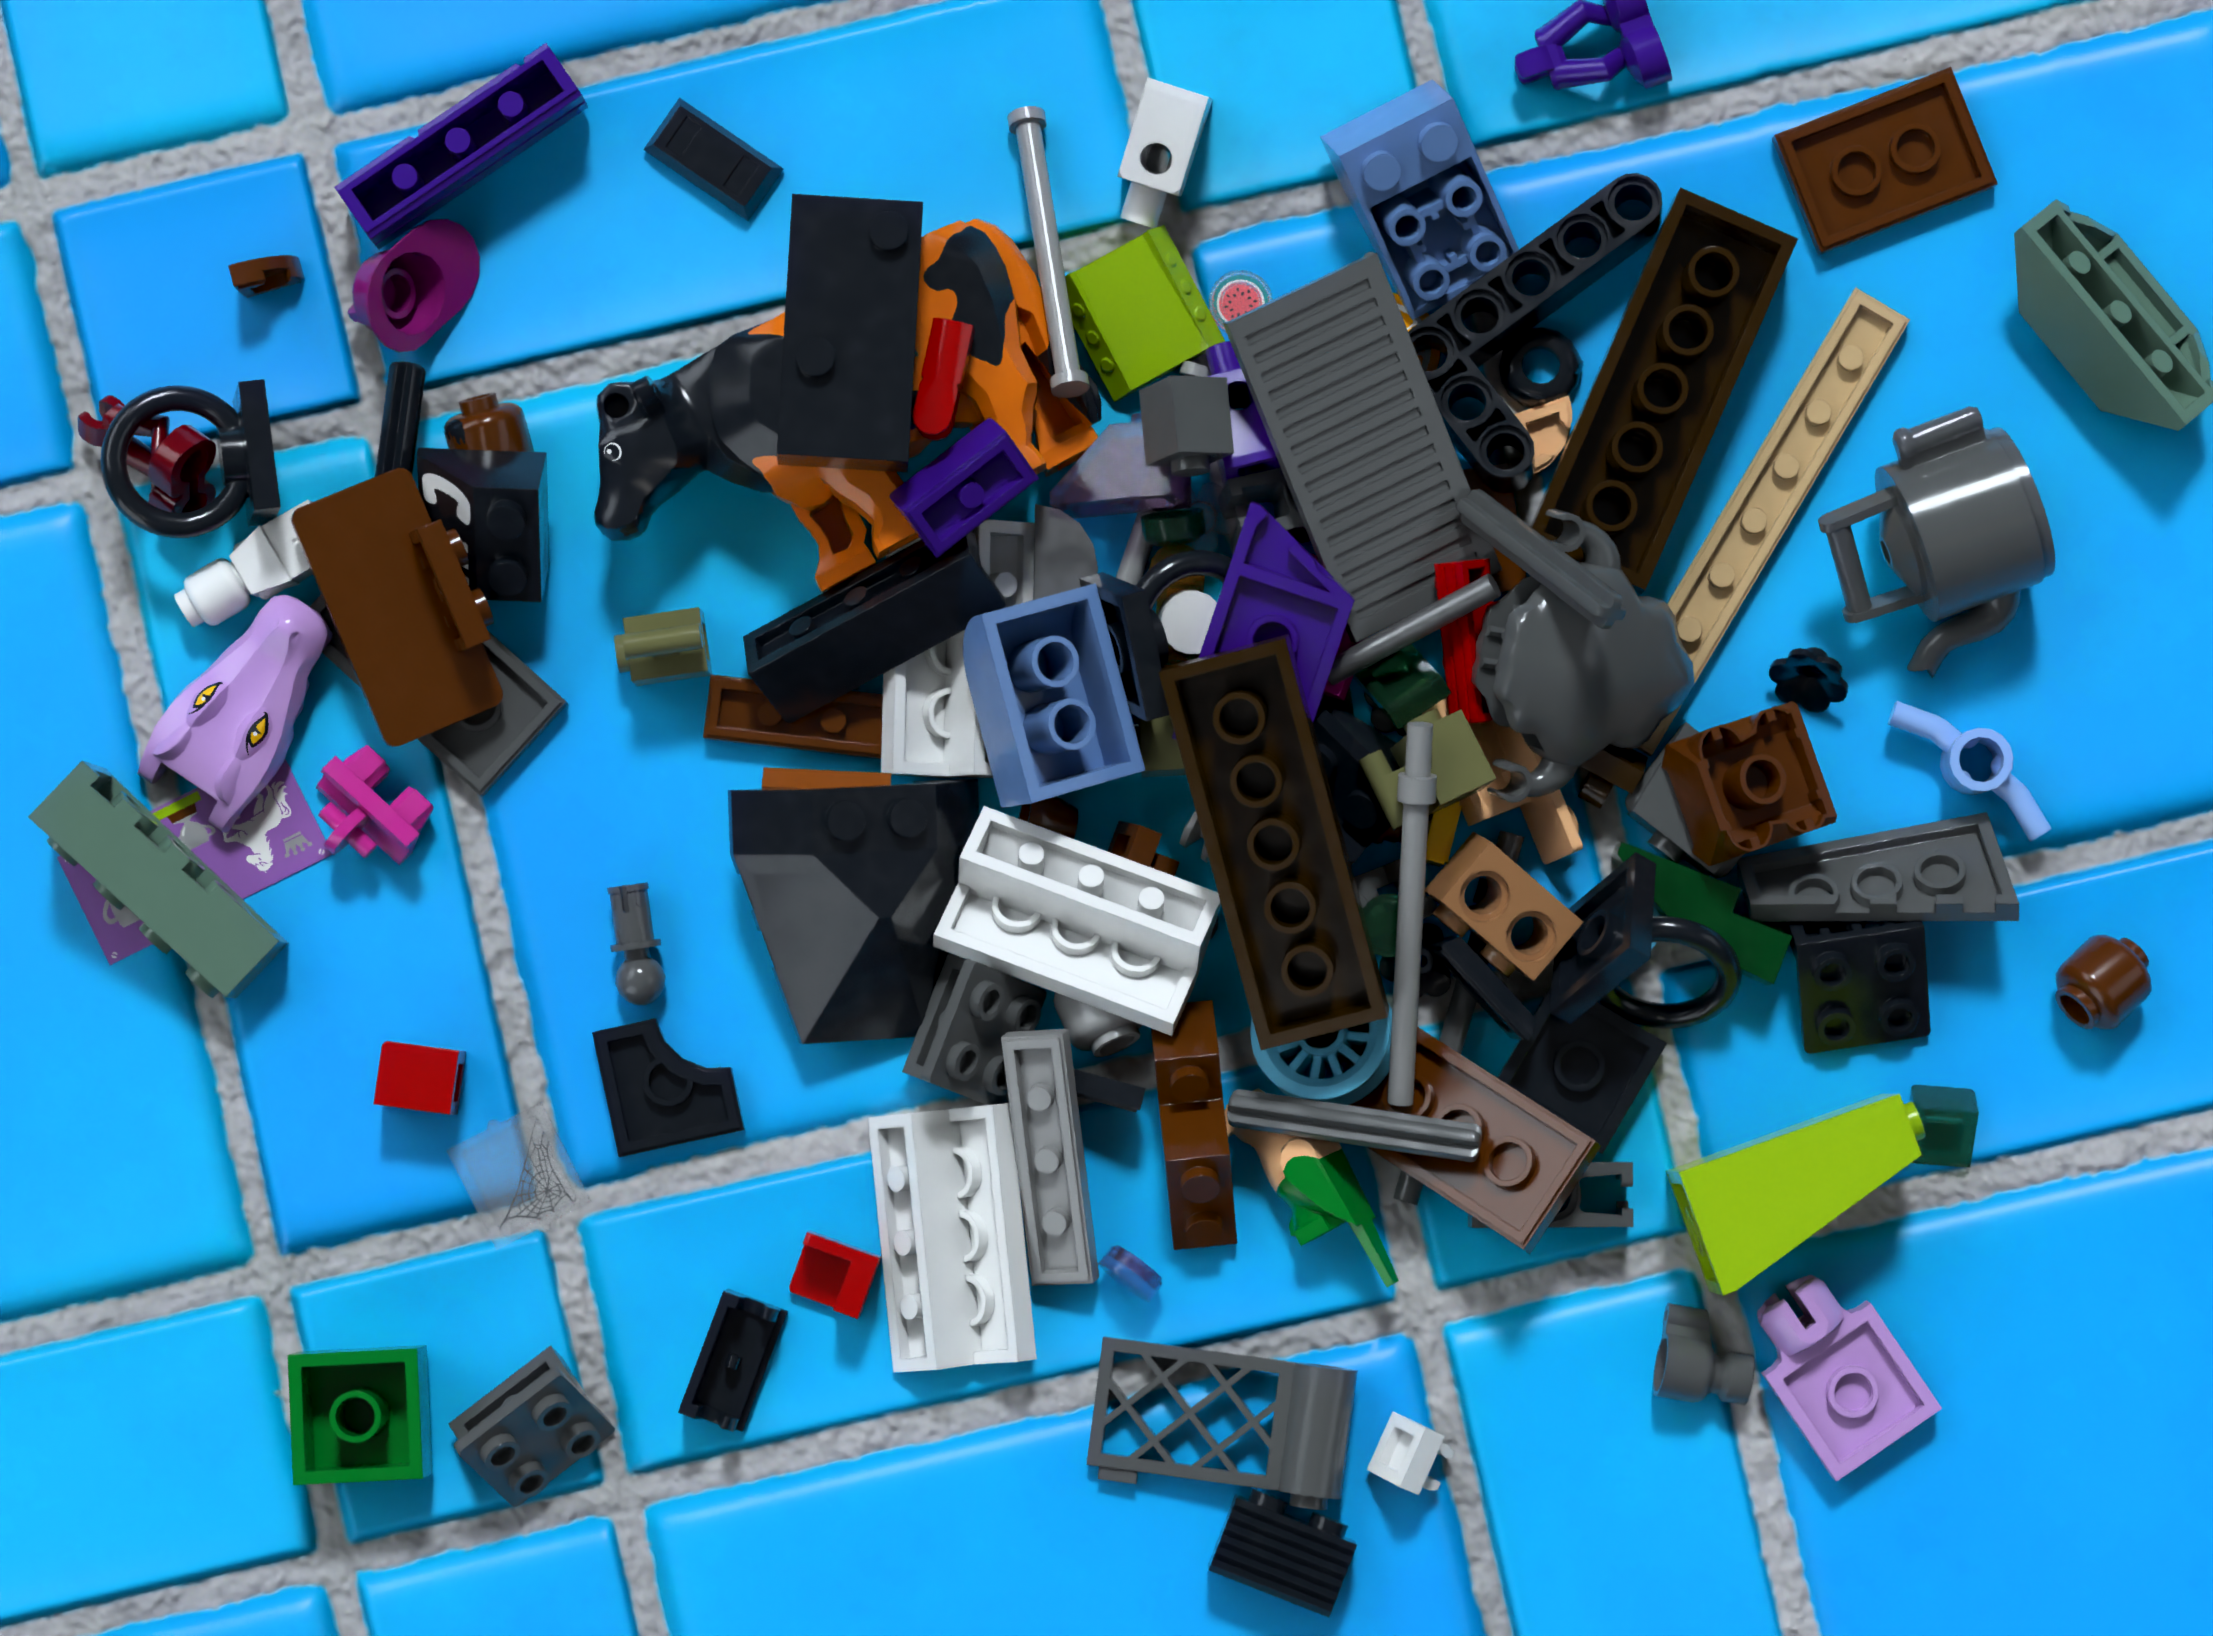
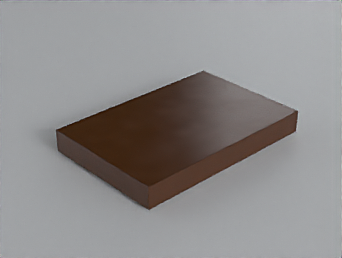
[1772,67,1998,256]

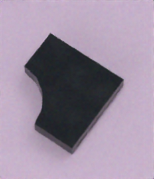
[592,1018,745,1157]

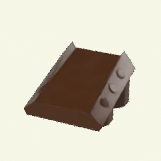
[1661,701,1837,866]

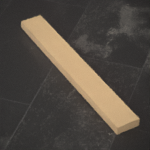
[1637,287,1910,756]

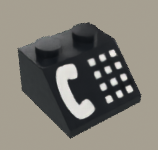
[417,448,550,602]

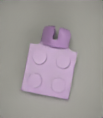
[1757,1275,1942,1481]

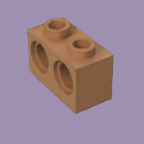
[1425,832,1583,981]

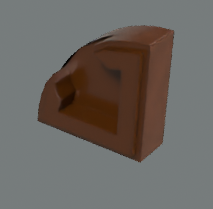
[228,255,305,298]

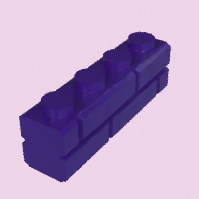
[334,43,588,250]

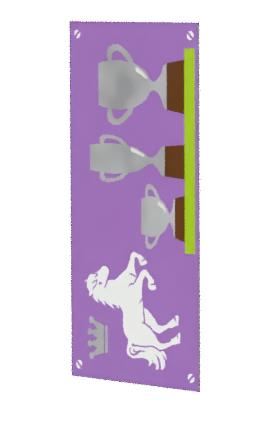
[57,759,332,965]

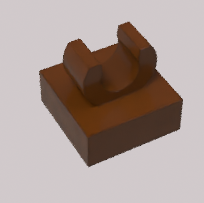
[1108,821,1180,876]

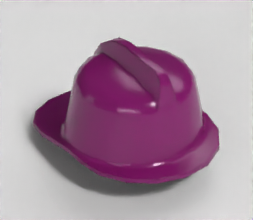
[347,219,480,352]

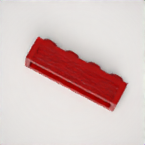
[1434,558,1493,723]

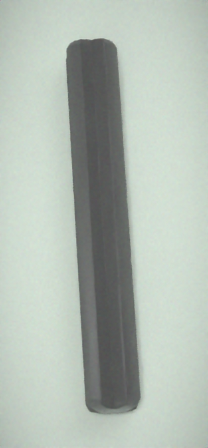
[1456,489,1626,629]
[1227,1089,1482,1162]

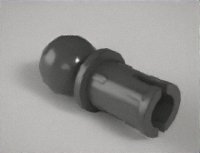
[607,882,666,1005]

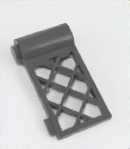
[1086,1336,1358,1510]

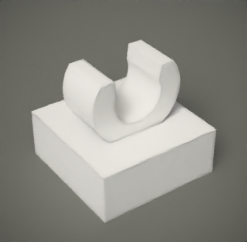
[1367,1411,1454,1495]

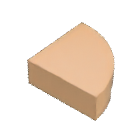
[1515,395,1572,476]

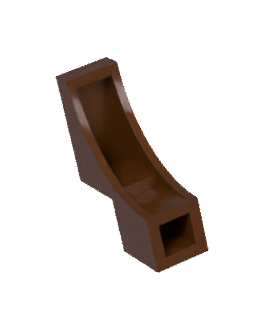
[1151,1000,1237,1250]

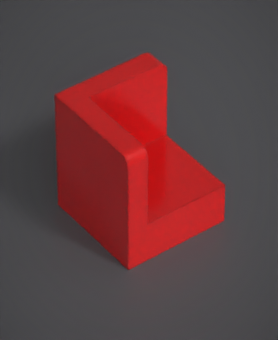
[373,1041,466,1115]
[789,1231,882,1319]

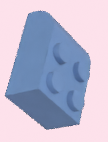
[963,583,1146,808]

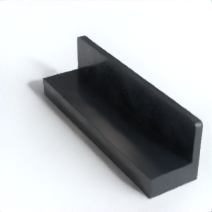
[743,531,1006,723]

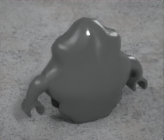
[1471,509,1694,803]

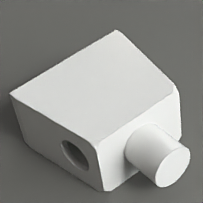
[1117,77,1213,228]

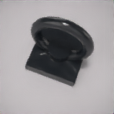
[100,379,280,538]
[1079,550,1232,721]
[1550,852,1742,1029]

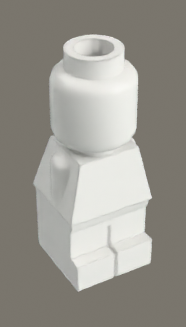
[174,499,313,627]

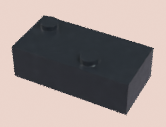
[777,194,923,473]

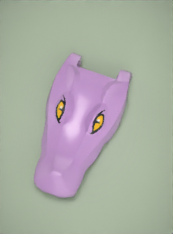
[137,595,333,833]

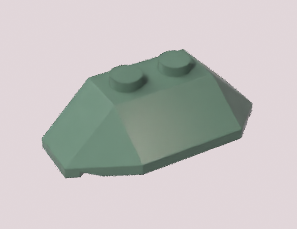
[2014,199,2213,431]

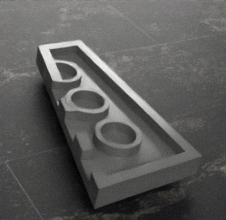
[1737,812,2019,922]

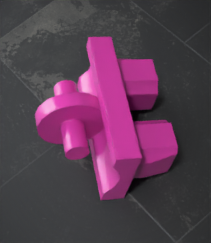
[316,745,434,866]

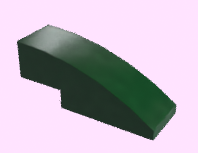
[1611,842,1792,985]

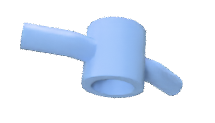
[1888,701,2052,841]

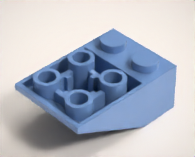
[1320,79,1519,320]

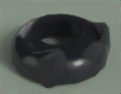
[1499,327,1583,409]

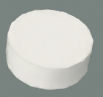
[1158,589,1217,654]

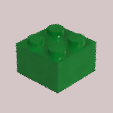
[287,1345,432,1485]

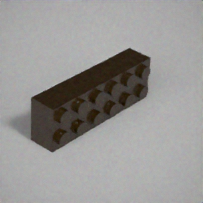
[1530,187,1798,596]
[1158,634,1389,1050]

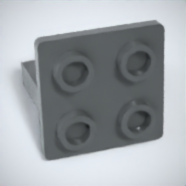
[902,953,1047,1105]
[449,1345,615,1507]

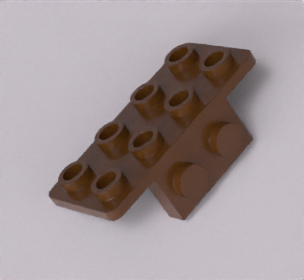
[291,468,503,747]

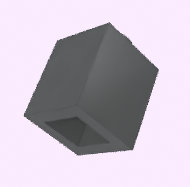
[1139,375,1234,477]

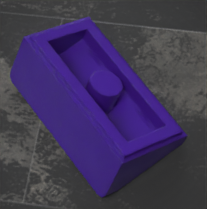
[889,418,1039,558]

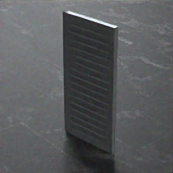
[1223,252,1502,643]

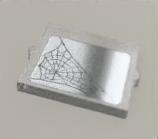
[446,1102,592,1250]

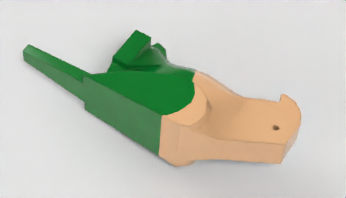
[1224,1088,1399,1287]

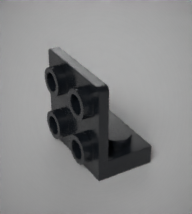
[1784,921,1931,1054]

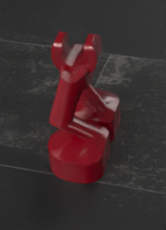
[78,395,216,513]

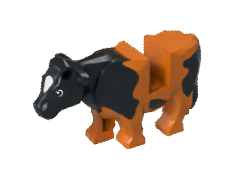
[594,218,1101,594]

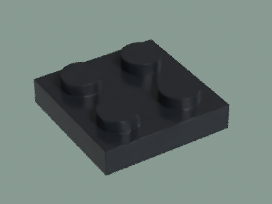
[1497,984,1667,1154]

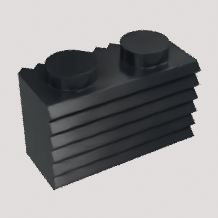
[1208,1488,1357,1617]

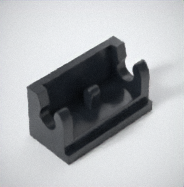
[678,1289,788,1432]

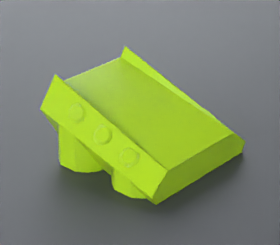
[1065,225,1225,402]

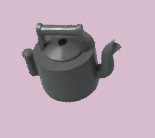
[1818,406,2055,678]

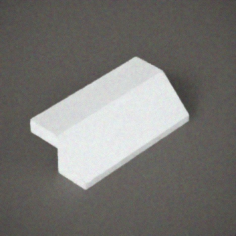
[881,519,1035,778]
[933,806,1221,1036]
[868,1103,1037,1373]

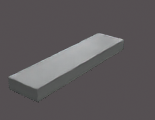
[1001,1029,1099,1286]

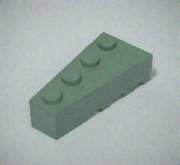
[28,761,288,998]

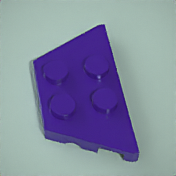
[1172,501,1355,740]

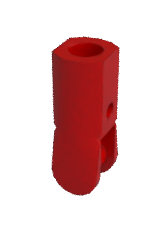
[913,318,975,441]

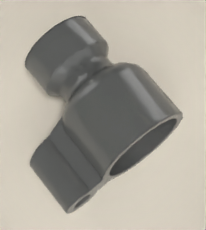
[1653,1303,1755,1406]

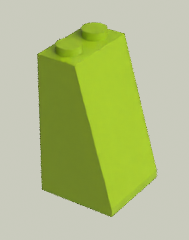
[1666,1093,1925,1296]

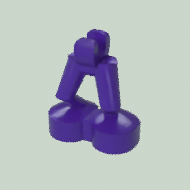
[1515,0,1672,90]

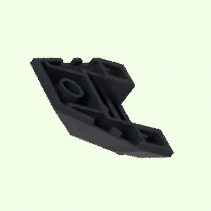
[728,778,979,1044]

